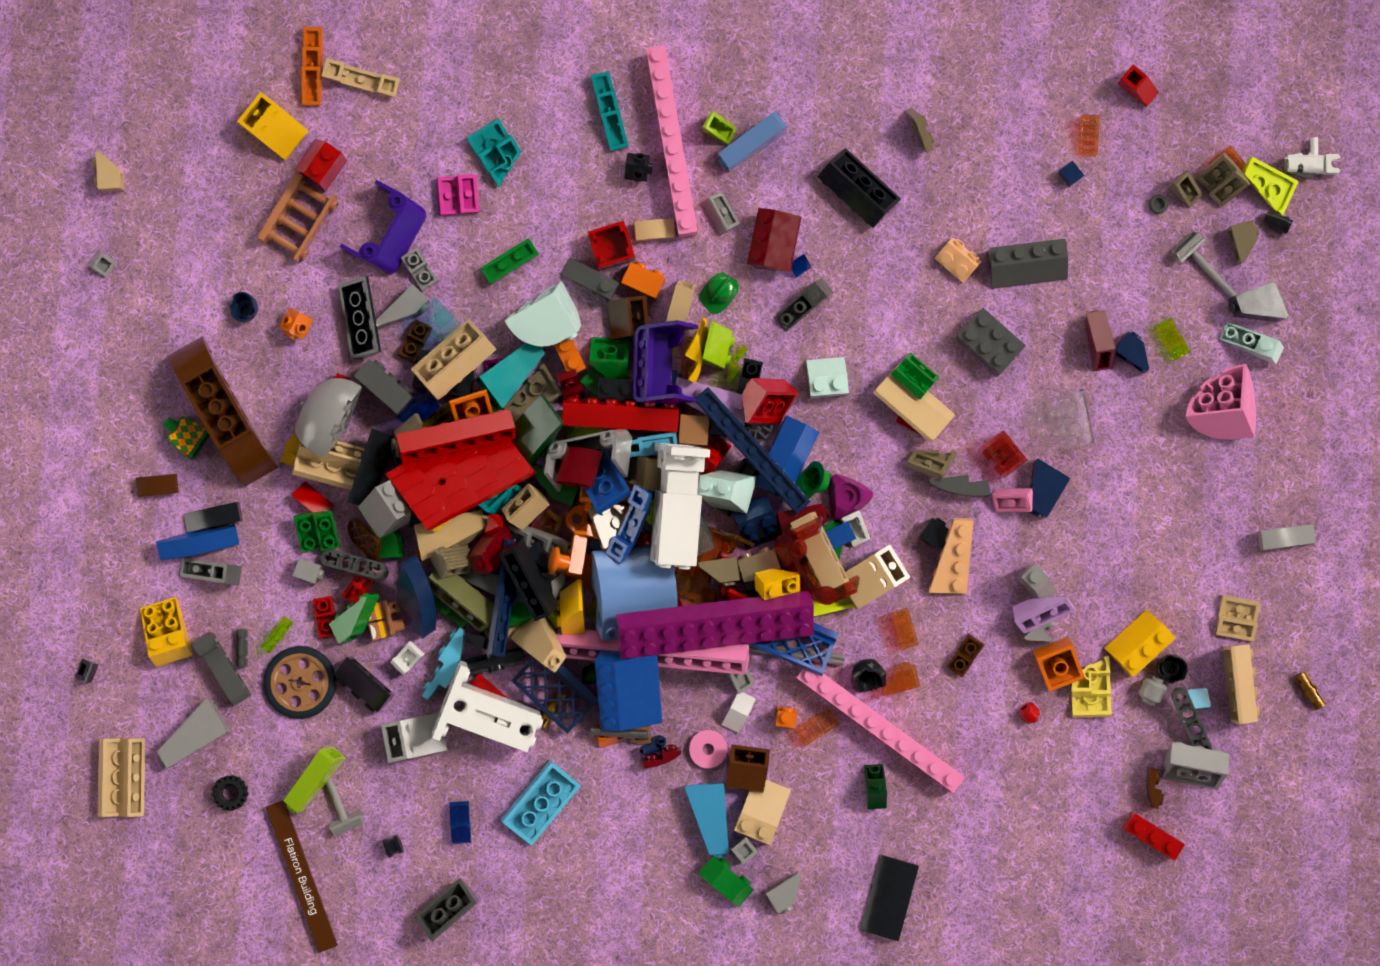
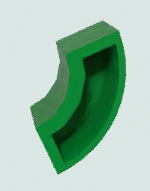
[698,856,754,907]

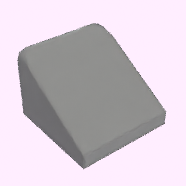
[88,250,117,278]

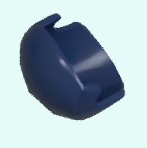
[229,292,258,323]

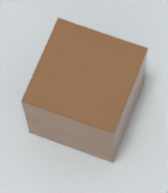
[676,414,709,446]

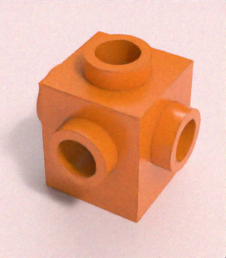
[279,308,313,340]

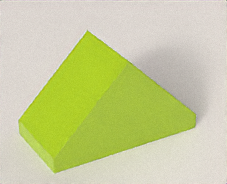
[702,111,737,145]

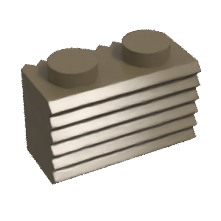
[430,544,472,578]

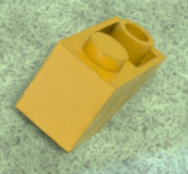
[755,568,800,600]

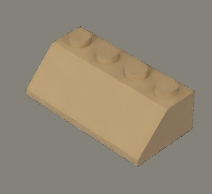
[411,318,497,400]
[1223,644,1260,724]

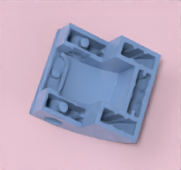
[591,545,677,641]

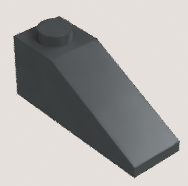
[561,258,620,302]
[180,558,242,585]

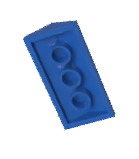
[755,415,820,499]

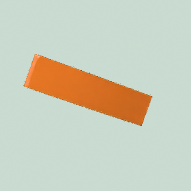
[301,26,323,105]

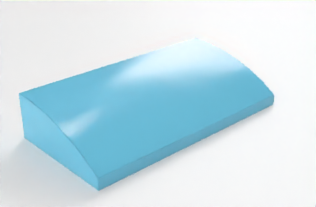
[501,760,581,846]

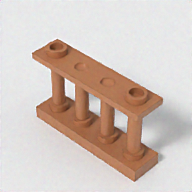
[257,172,339,263]

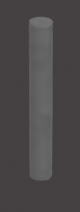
[591,727,649,739]

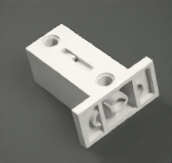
[432,660,543,752]

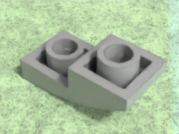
[401,247,439,291]

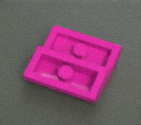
[436,174,479,216]

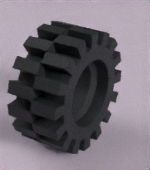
[211,775,249,811]

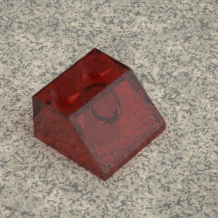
[981,430,1027,477]

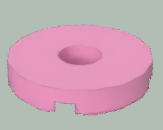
[689,730,728,768]

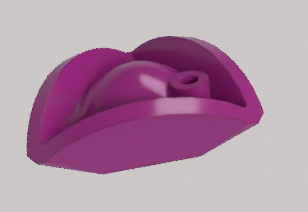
[829,474,873,520]

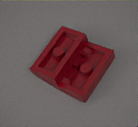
[555,447,604,489]

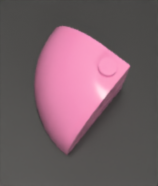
[1186,364,1256,440]

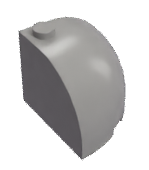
[295,378,362,458]

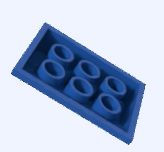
[595,651,663,731]

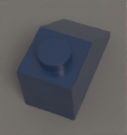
[1115,332,1149,373]

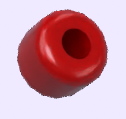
[1018,702,1040,724]

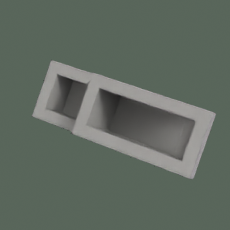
[1257,524,1316,550]

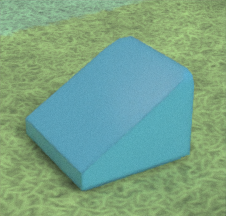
[1187,688,1211,709]

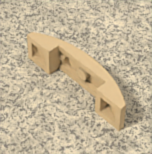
[321,58,400,98]

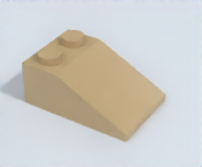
[734,780,791,845]

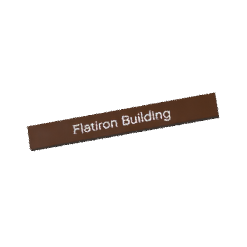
[266,800,338,953]

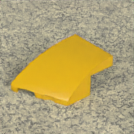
[685,318,708,383]

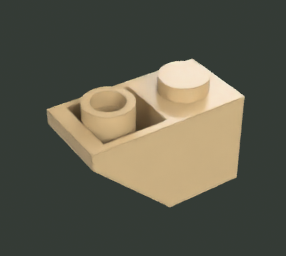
[93,151,124,192]

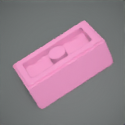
[992,488,1033,512]

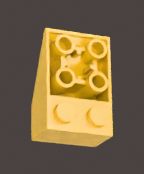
[237,92,309,161]
[140,597,193,667]

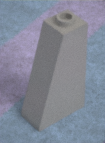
[157,698,230,768]

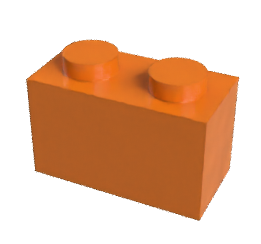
[621,261,665,301]
[554,339,587,375]

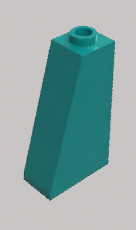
[476,343,545,410]

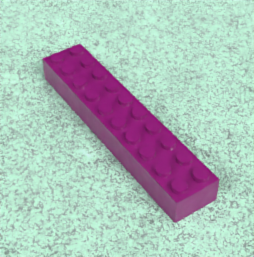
[616,591,814,659]

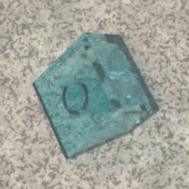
[430,295,460,342]

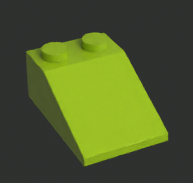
[702,321,736,370]

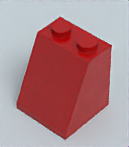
[295,139,347,192]

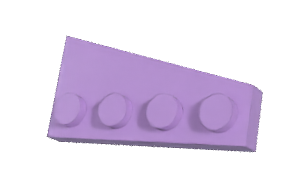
[675,377,745,426]

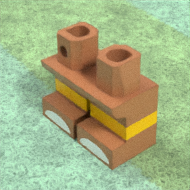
[368,601,406,641]

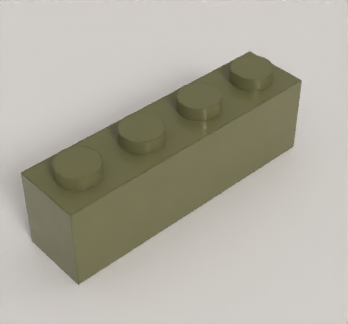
[427,567,494,632]

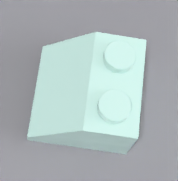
[806,357,849,398]

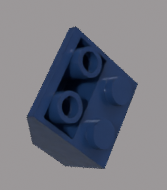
[731,496,782,550]

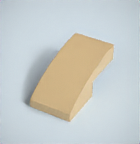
[633,218,676,241]

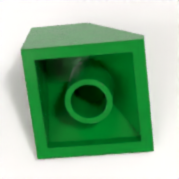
[589,337,630,380]

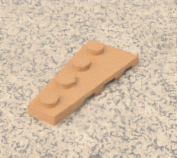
[928,518,974,594]

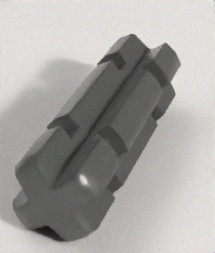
[236,629,248,667]

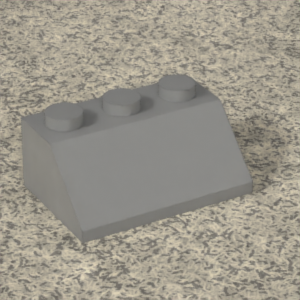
[1161,742,1229,790]

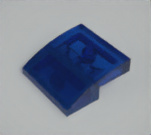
[397,389,449,428]

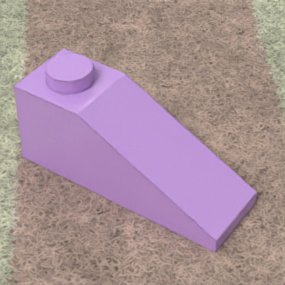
[1012,597,1076,634]

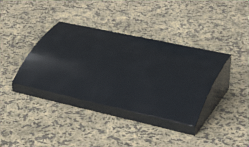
[338,276,381,360]
[860,855,919,941]

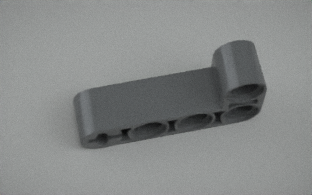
[191,632,251,706]

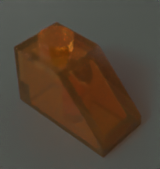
[881,661,921,696]

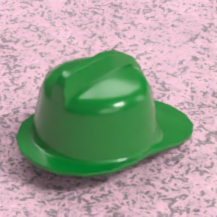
[699,272,739,314]
[795,461,832,499]

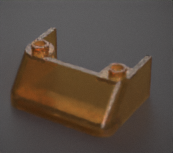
[675,523,754,604]

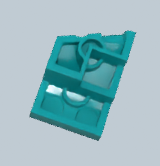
[466,118,521,187]

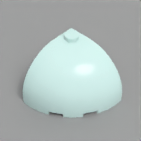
[505,281,581,346]

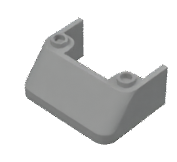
[544,429,632,492]

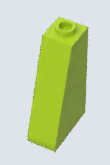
[283,746,347,813]

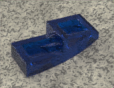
[449,801,472,844]

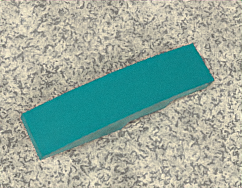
[591,70,629,151]

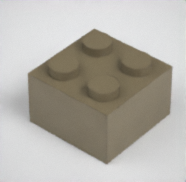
[737,547,781,584]

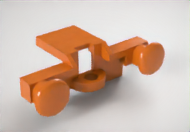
[548,486,629,577]

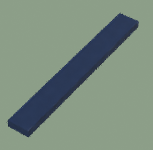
[696,387,811,514]

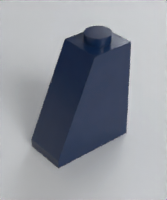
[1031,458,1071,519]

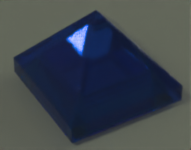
[791,254,811,278]

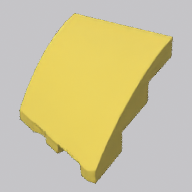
[1071,656,1112,718]

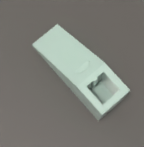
[1219,322,1284,364]

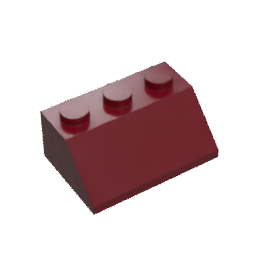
[747,208,802,273]

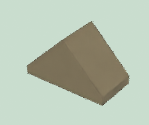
[1168,170,1203,208]

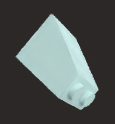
[697,470,757,514]

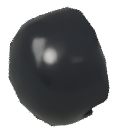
[1156,654,1188,684]

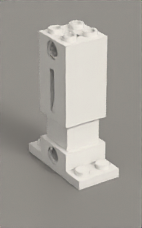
[650,443,710,569]

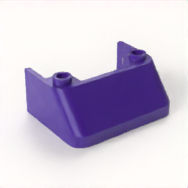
[339,180,426,275]
[633,320,698,404]

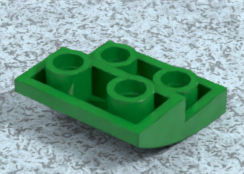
[293,511,340,553]

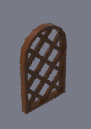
[347,518,382,562]

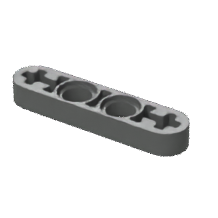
[320,550,389,581]
[1171,687,1212,750]

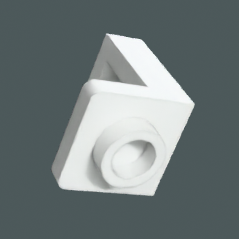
[390,641,424,675]

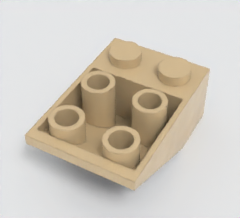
[842,545,910,610]

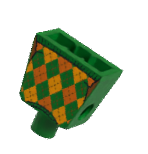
[163,416,210,460]

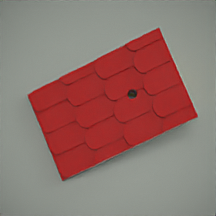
[386,440,537,533]

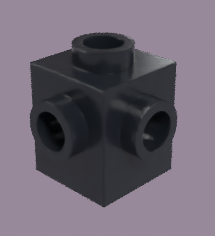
[624,153,653,182]

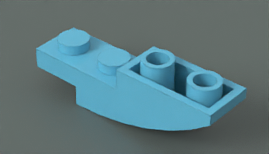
[422,628,465,700]

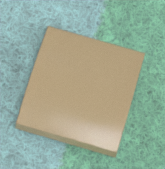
[1215,594,1261,641]

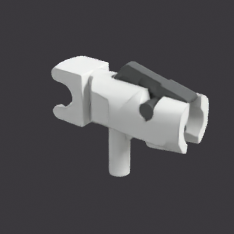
[1284,137,1340,179]

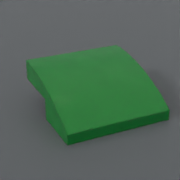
[891,352,939,399]

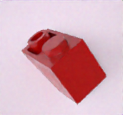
[1117,64,1159,108]
[699,436,732,475]

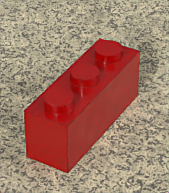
[1122,812,1185,861]

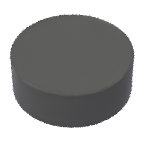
[1148,194,1168,214]

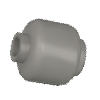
[1139,676,1167,706]

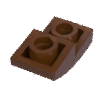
[398,319,433,364]
[136,474,179,497]
[946,633,985,677]
[1146,767,1164,809]

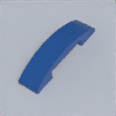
[606,484,652,563]

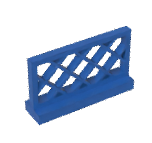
[750,623,839,676]

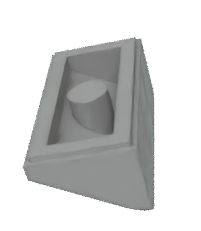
[702,192,740,235]

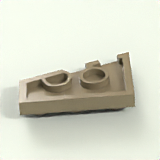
[503,363,563,423]

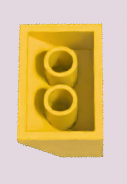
[1104,610,1176,677]

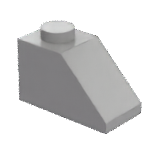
[765,872,801,914]

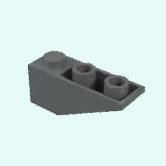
[775,278,834,332]

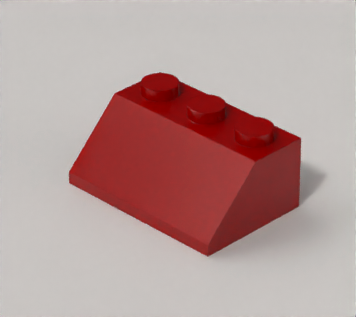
[742,378,799,423]

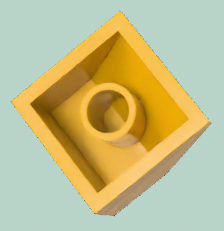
[556,579,585,635]

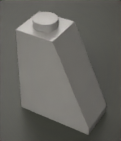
[1015,564,1056,598]

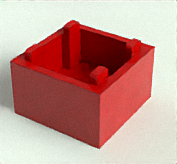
[587,221,636,271]

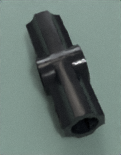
[465,647,525,675]

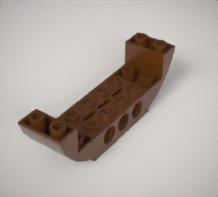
[169,336,279,487]

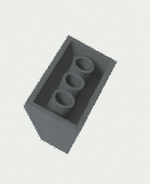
[987,238,1068,289]

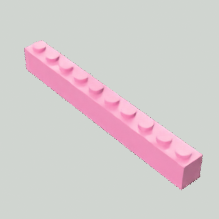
[646,45,698,238]
[556,627,750,675]
[796,662,965,793]

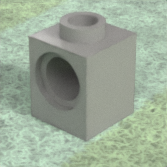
[293,558,325,584]
[731,836,759,865]

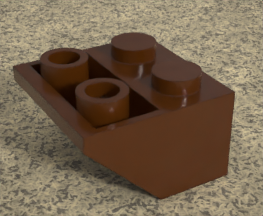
[607,296,649,340]
[725,744,770,793]

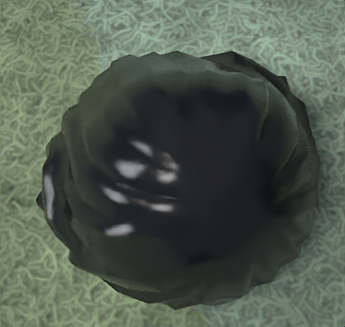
[851,659,887,692]

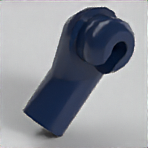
[639,735,666,756]

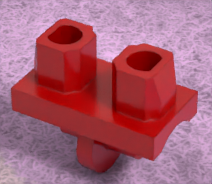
[341,567,375,603]

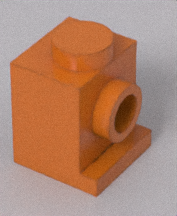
[775,706,797,729]

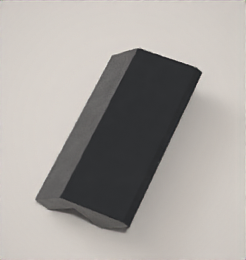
[347,428,394,506]

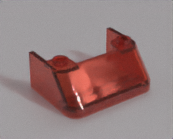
[774,516,860,605]

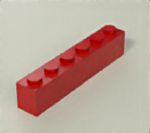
[562,397,679,432]
[396,409,516,464]

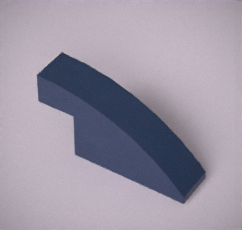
[397,555,436,639]

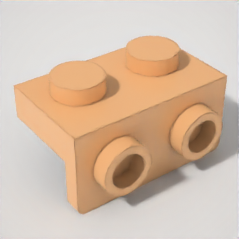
[934,238,981,283]

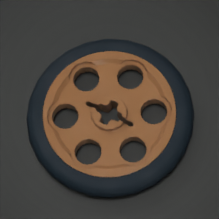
[264,646,337,719]

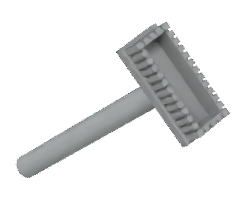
[1171,231,1238,298]
[314,756,364,837]

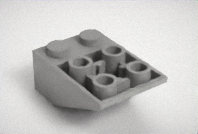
[381,713,448,763]

